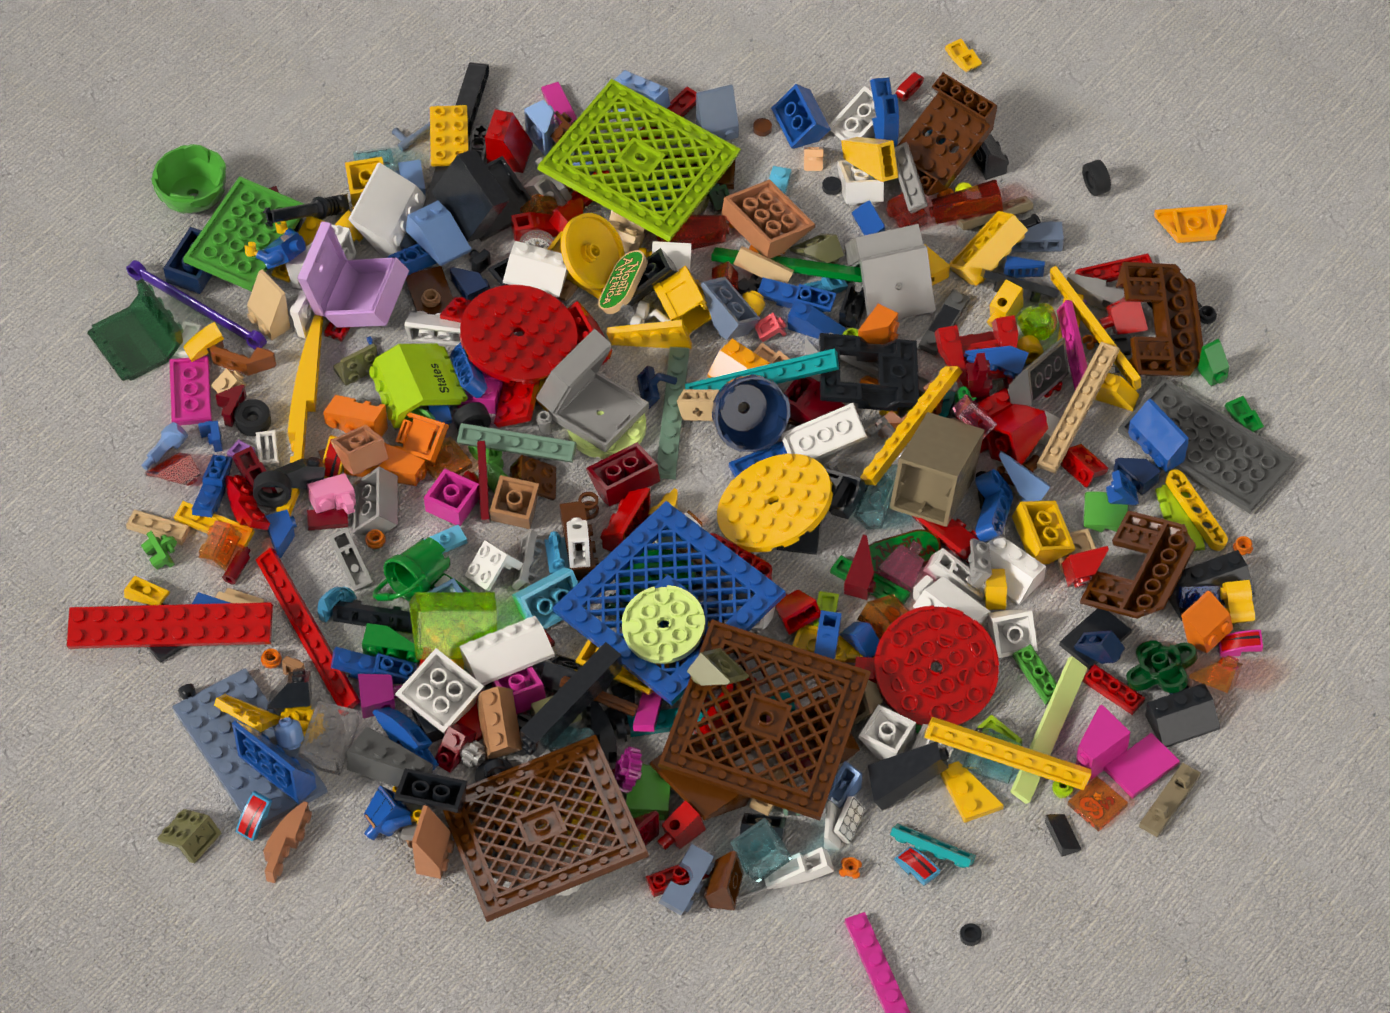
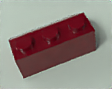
[586,442,660,507]

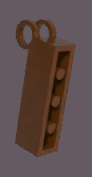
[560,492,599,581]

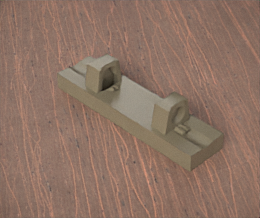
[1139,763,1201,837]

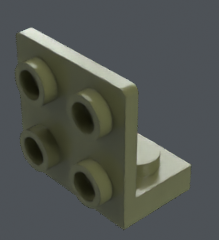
[333,343,378,386]
[157,809,222,864]

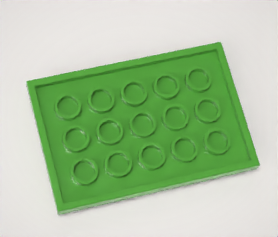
[183,176,304,292]

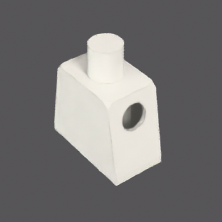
[567,518,590,568]

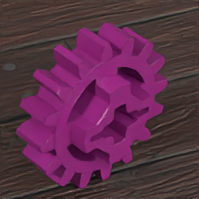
[614,746,643,793]

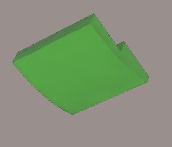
[1084,492,1128,532]

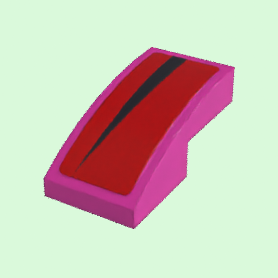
[1218,630,1263,657]

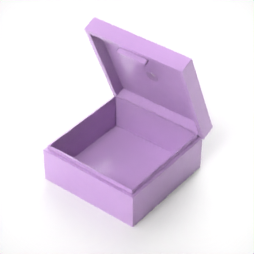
[297,221,409,328]

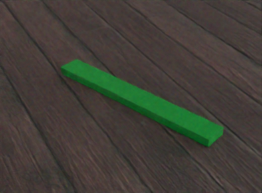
[711,247,862,282]

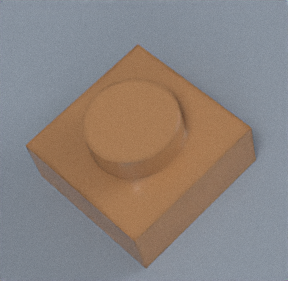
[282,656,305,675]

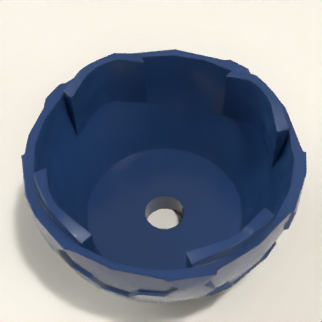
[712,374,790,452]

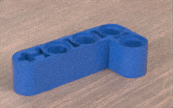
[387,244,437,275]
[450,342,487,398]
[975,469,1013,543]

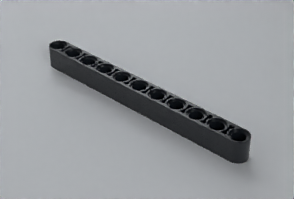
[423,62,489,207]

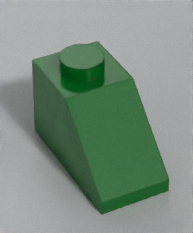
[1198,339,1230,386]

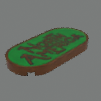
[869,529,941,578]

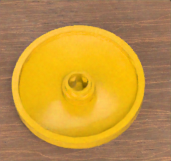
[561,213,625,290]

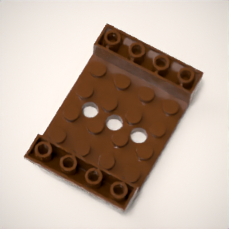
[896,72,998,196]

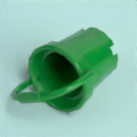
[372,537,451,603]

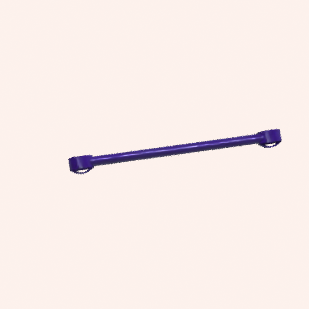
[126,260,267,350]

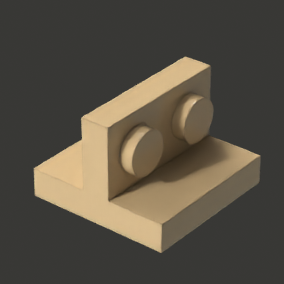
[609,211,646,253]

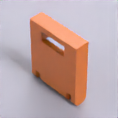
[394,412,449,463]

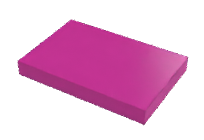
[1104,733,1180,799]

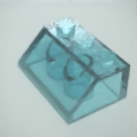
[853,464,898,530]

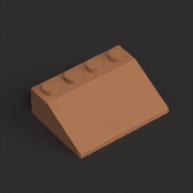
[721,179,815,259]

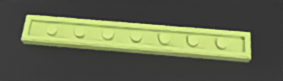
[1010,656,1087,804]

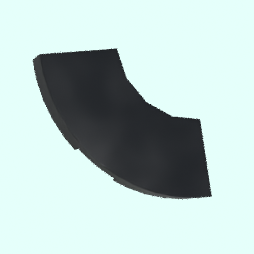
[605,682,635,730]

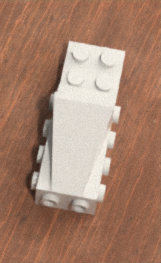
[285,225,356,338]

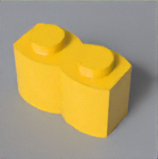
[1220,580,1255,624]

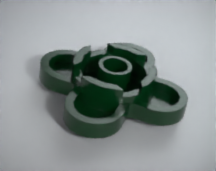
[1126,640,1198,693]

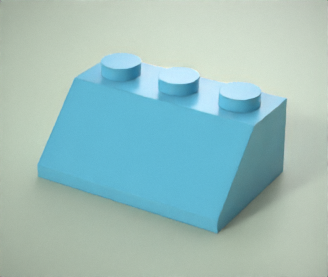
[512,568,587,629]

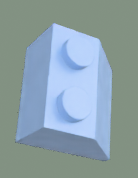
[524,100,555,156]

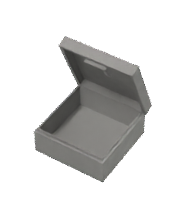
[844,224,936,319]
[536,329,649,452]

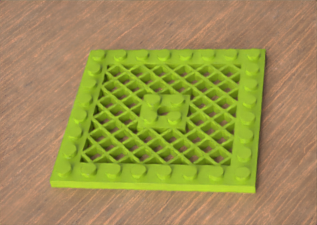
[537,79,741,242]

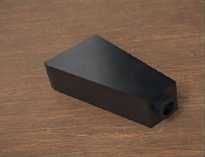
[868,742,949,810]

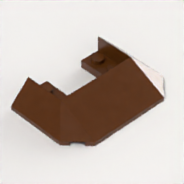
[1116,262,1204,377]
[1080,510,1196,619]

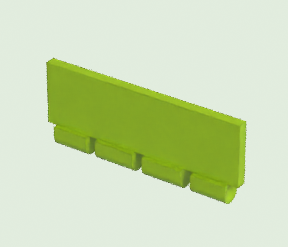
[1155,484,1205,551]

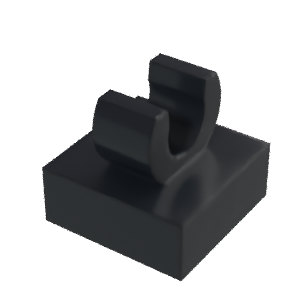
[469,249,491,274]

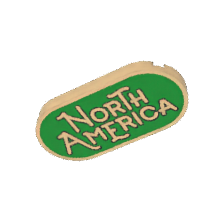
[598,250,648,314]

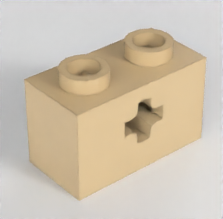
[677,389,719,421]

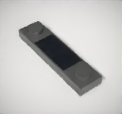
[918,290,970,356]

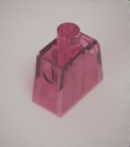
[953,394,997,439]
[876,541,924,591]

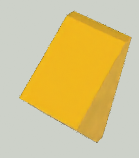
[984,569,1007,610]

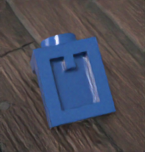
[198,420,223,452]

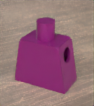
[358,674,403,718]

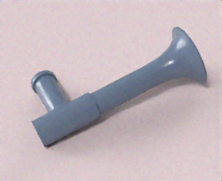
[392,122,430,151]

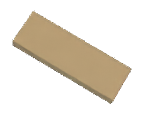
[734,246,794,284]
[126,509,190,545]

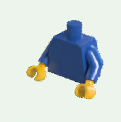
[245,221,306,269]

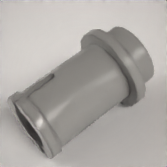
[536,411,552,435]

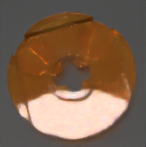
[520,193,558,215]

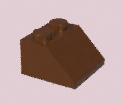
[704,851,744,910]

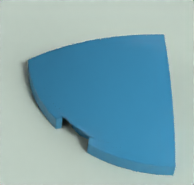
[318,586,357,623]

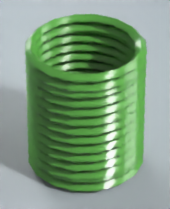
[487,462,508,494]

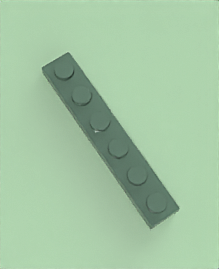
[457,423,577,463]

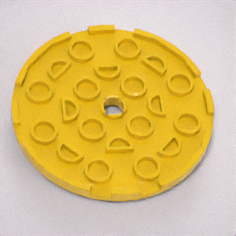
[717,453,833,552]

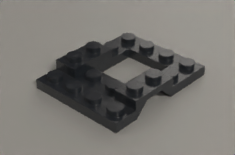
[819,333,919,411]

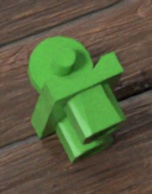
[141,531,177,570]

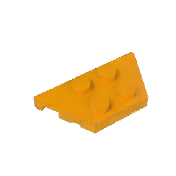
[1154,205,1228,243]

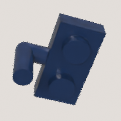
[637,366,677,409]

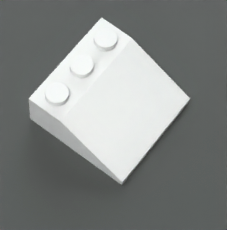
[395,648,484,733]

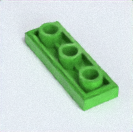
[1012,644,1057,705]

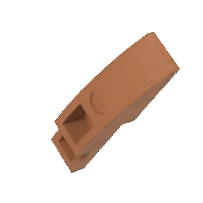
[263,801,312,883]

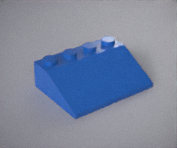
[232,721,316,804]

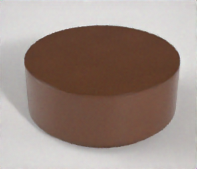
[753,118,772,137]

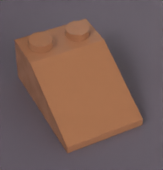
[412,805,455,879]

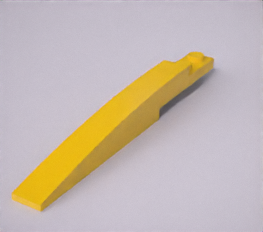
[288,315,323,463]

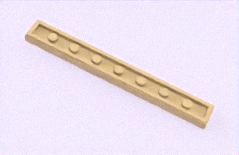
[1037,342,1119,474]

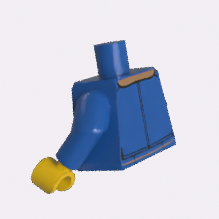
[364,785,422,840]

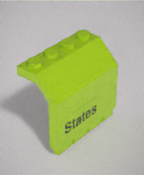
[369,343,468,428]

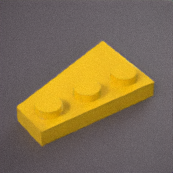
[214,694,280,732]
[940,761,1004,823]

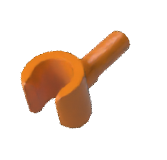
[1083,335,1097,350]

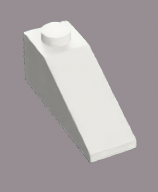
[923,548,985,600]

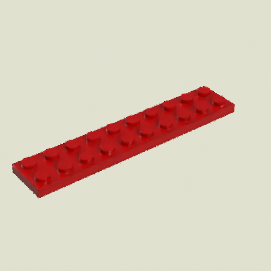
[67,602,273,649]

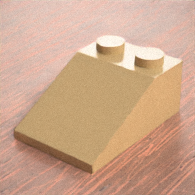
[247,269,291,340]

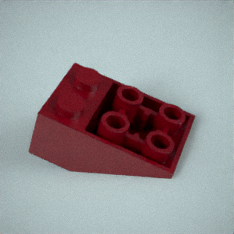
[784,377,845,424]

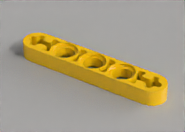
[1165,469,1228,551]

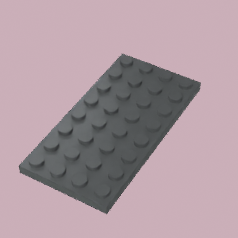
[1118,378,1296,514]

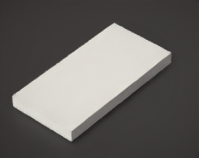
[781,403,868,460]

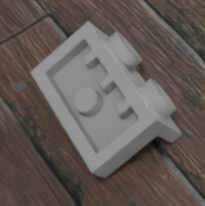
[968,538,992,589]

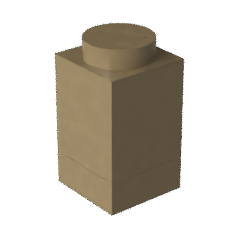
[889,412,985,527]

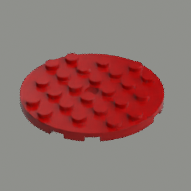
[460,285,578,384]
[874,605,999,726]

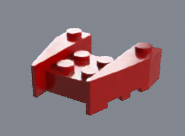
[934,315,1018,390]

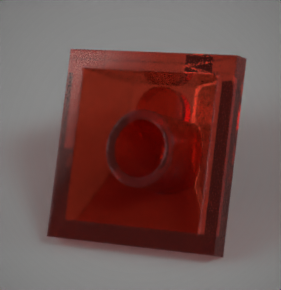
[145,453,201,486]

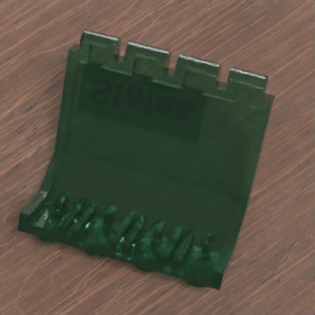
[87,279,184,381]

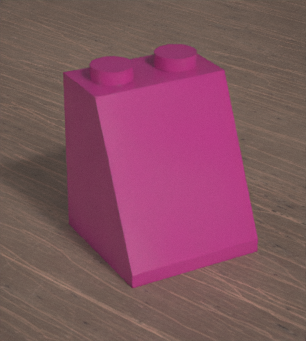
[1076,704,1131,781]

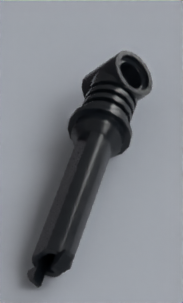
[263,194,350,227]

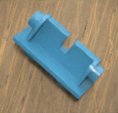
[544,531,570,574]

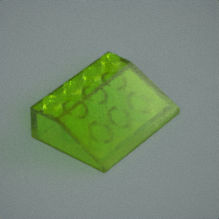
[409,592,497,660]

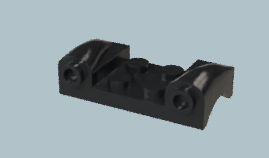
[825,468,867,519]

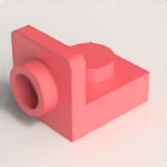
[755,313,787,342]

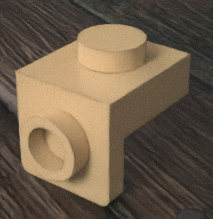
[211,368,247,393]

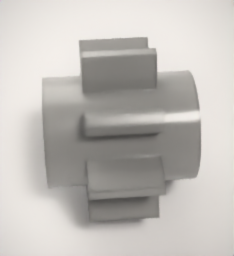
[460,741,486,768]

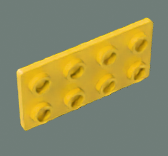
[430,105,468,166]

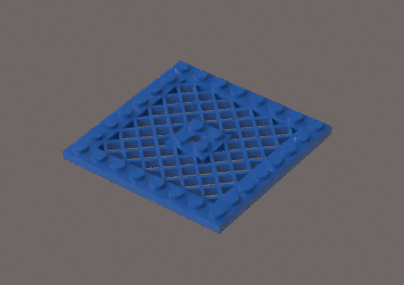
[552,501,786,705]

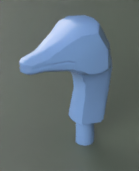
[141,422,188,470]

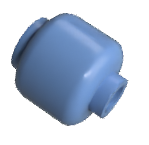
[274,717,304,750]

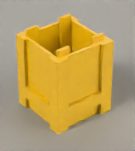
[653,266,712,336]

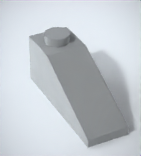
[329,527,373,591]

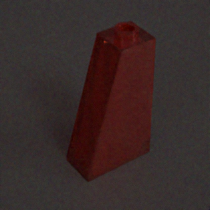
[929,179,1003,224]
[656,215,730,250]

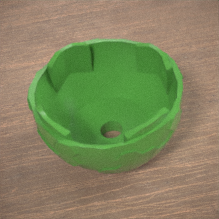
[151,144,226,214]

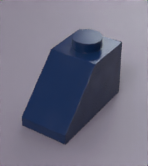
[450,267,490,301]
[1114,458,1161,495]
[1074,630,1125,664]

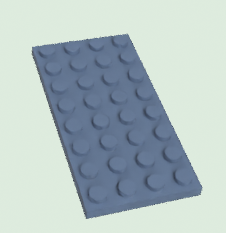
[172,668,328,829]

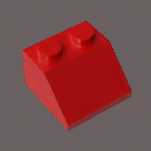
[1061,546,1109,588]

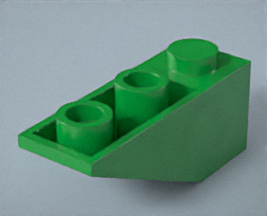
[362,623,423,663]

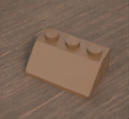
[476,686,522,761]

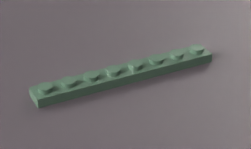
[657,347,689,480]

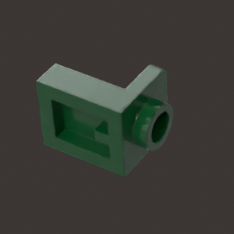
[707,184,730,212]

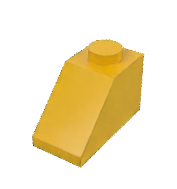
[1095,373,1139,411]

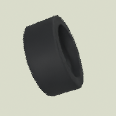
[253,470,292,508]

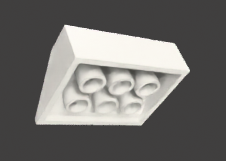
[348,163,426,257]

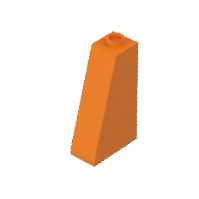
[343,443,427,486]

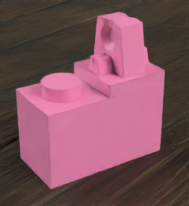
[307,473,356,514]

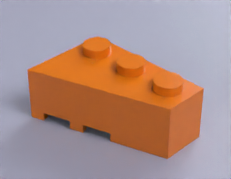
[323,395,388,437]

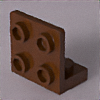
[510,455,557,501]

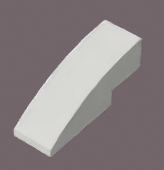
[762,847,834,889]

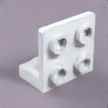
[465,541,523,591]

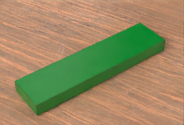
[830,555,910,610]

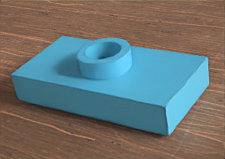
[424,525,468,554]

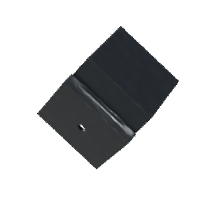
[431,149,538,242]

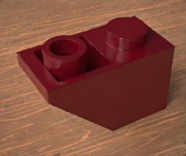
[435,723,477,773]

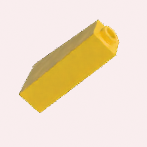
[841,137,898,182]

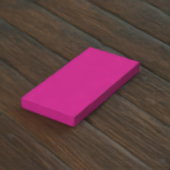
[169,356,212,426]

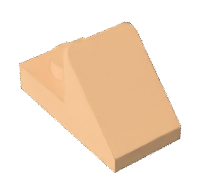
[804,147,823,171]

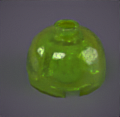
[1018,303,1058,341]

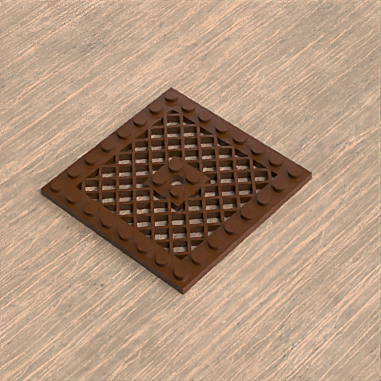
[658,620,871,821]
[443,734,649,922]

